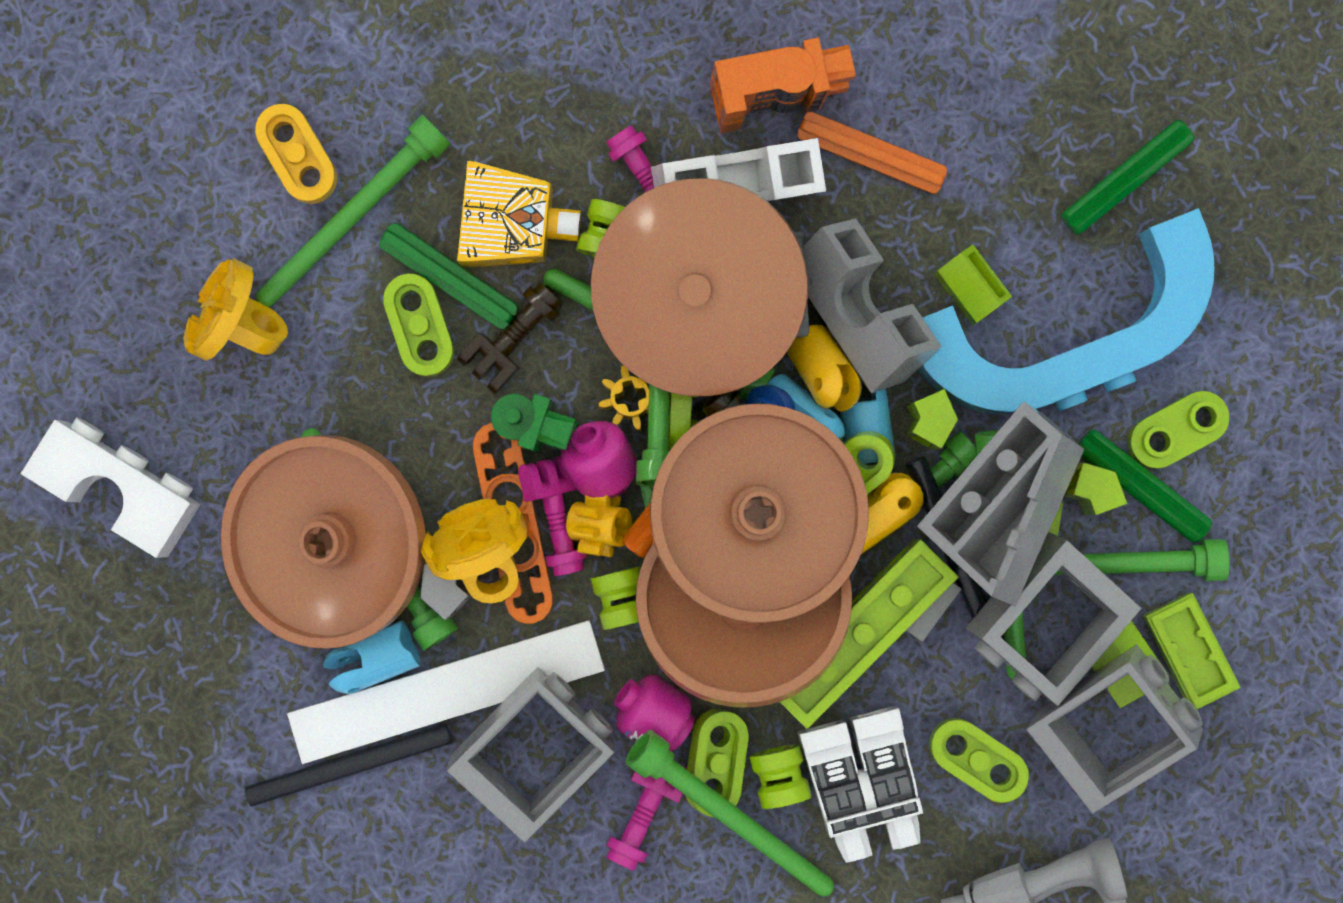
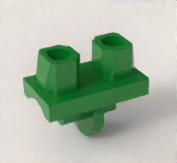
[491,394,579,454]

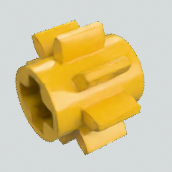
[598,366,649,432]
[566,495,632,557]

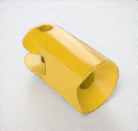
[786,325,862,412]
[861,473,923,554]

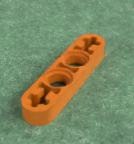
[473,423,553,624]

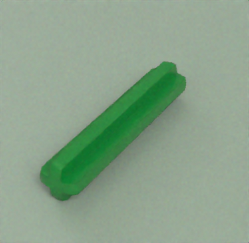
[1061,120,1195,235]
[379,222,519,330]
[1078,430,1213,542]

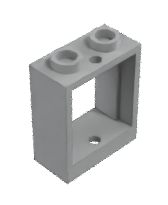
[966,532,1142,706]
[1027,644,1203,814]
[447,667,615,843]

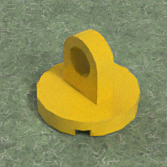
[183,258,288,361]
[420,499,528,604]

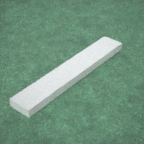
[287,620,605,764]

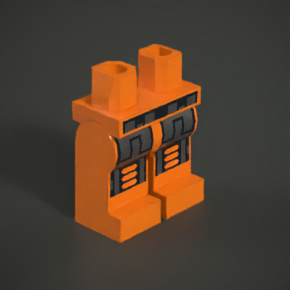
[709,37,856,134]

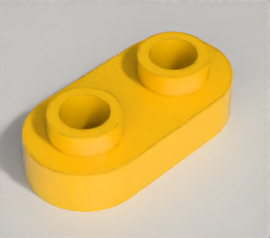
[255,104,337,204]

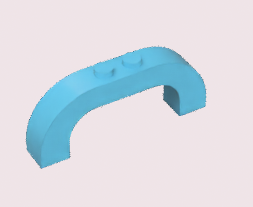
[918,208,1215,414]

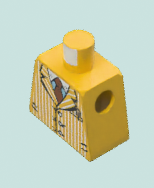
[457,161,581,268]

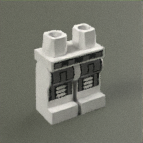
[797,706,923,863]

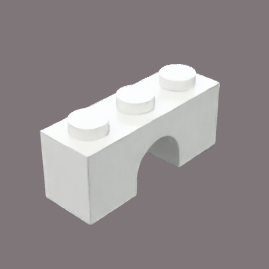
[651,138,826,201]
[21,417,201,558]

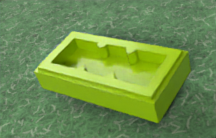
[1142,592,1241,709]

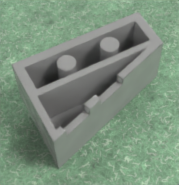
[917,402,1084,607]

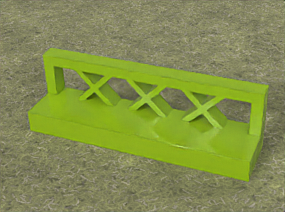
[780,538,959,729]

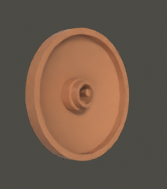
[591,178,808,396]
[650,404,869,623]
[221,435,426,649]
[636,542,852,708]

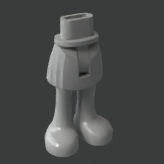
[941,837,1128,903]

